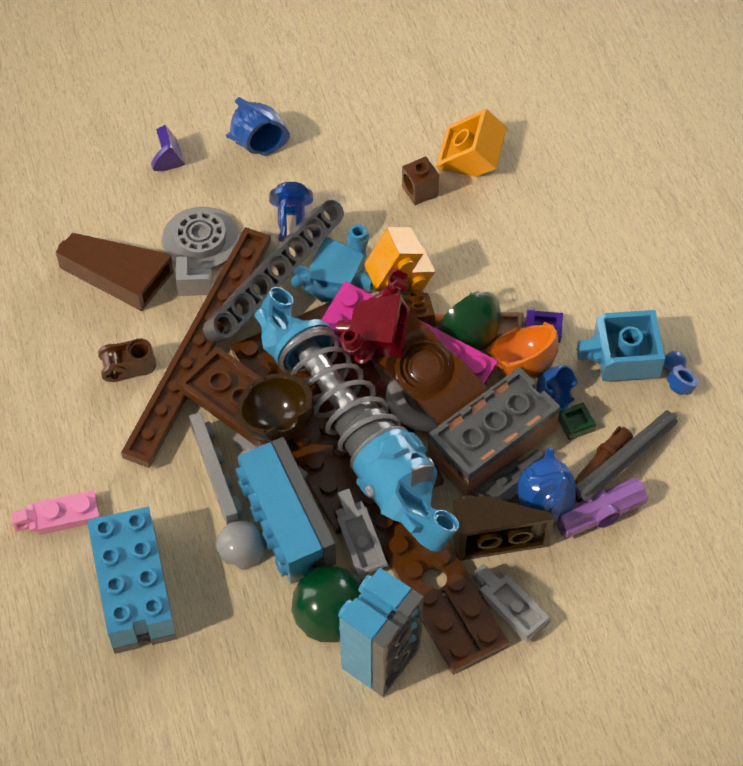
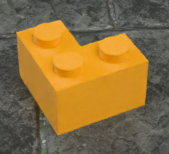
[364,227,435,291]

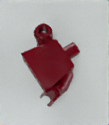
[336,269,410,363]

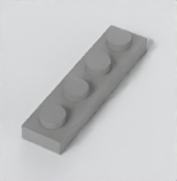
[189,412,242,525]

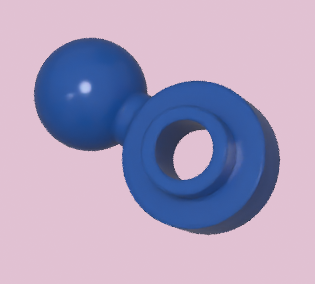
[664,351,699,395]

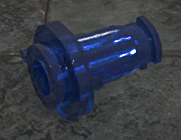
[269,182,313,242]

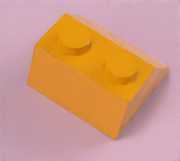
[436,109,507,177]

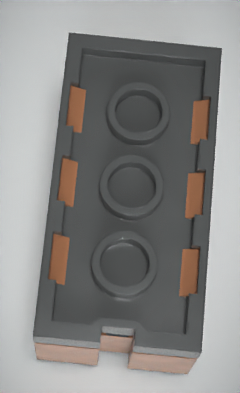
[427,367,560,496]

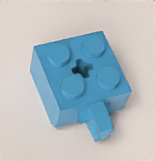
[576,310,665,381]

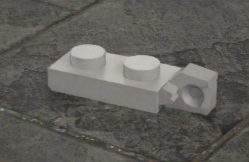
[336,489,388,577]
[473,564,551,643]

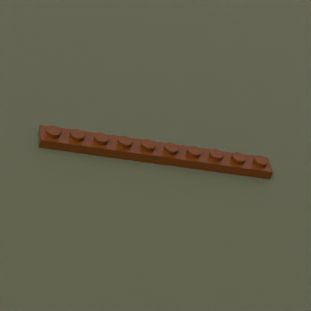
[121,227,271,468]

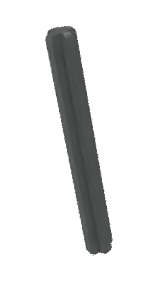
[576,410,678,501]

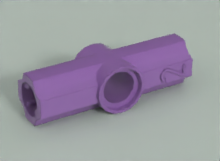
[556,478,648,539]

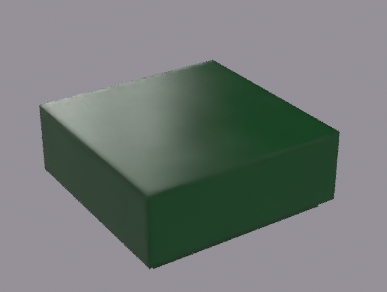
[558,402,597,440]

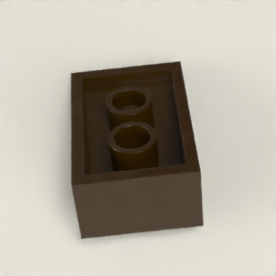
[452,495,554,561]

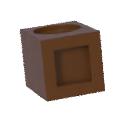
[402,156,440,205]

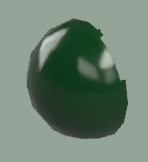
[437,291,502,351]
[291,566,363,642]

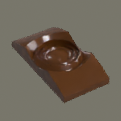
[372,312,488,425]

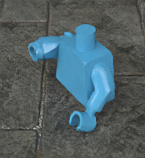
[291,224,374,303]

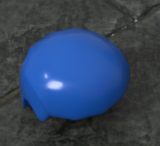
[536,365,578,411]

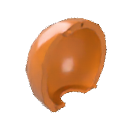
[486,322,558,379]

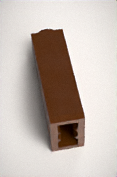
[56,232,174,311]

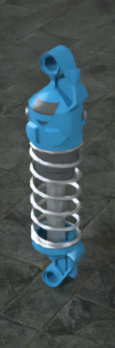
[254,287,459,552]

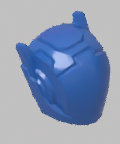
[226,97,290,156]
[517,448,576,521]

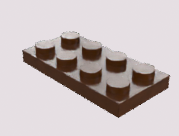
[177,346,272,448]

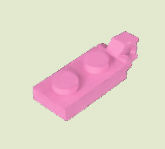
[11,490,100,535]

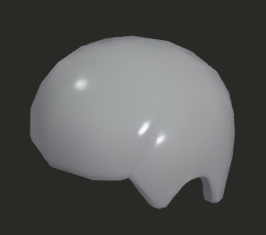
[216,520,266,570]

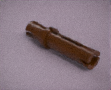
[574,426,633,503]

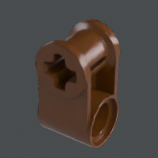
[98,338,157,382]

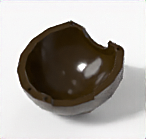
[235,373,313,443]

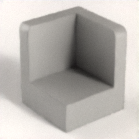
[176,256,212,296]

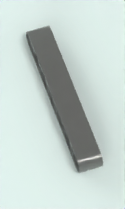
[203,200,344,343]

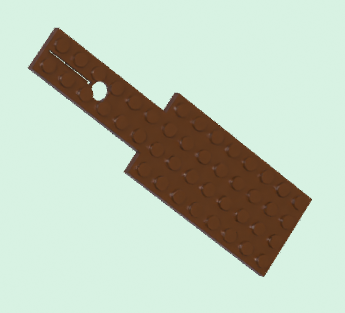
[230,301,509,675]

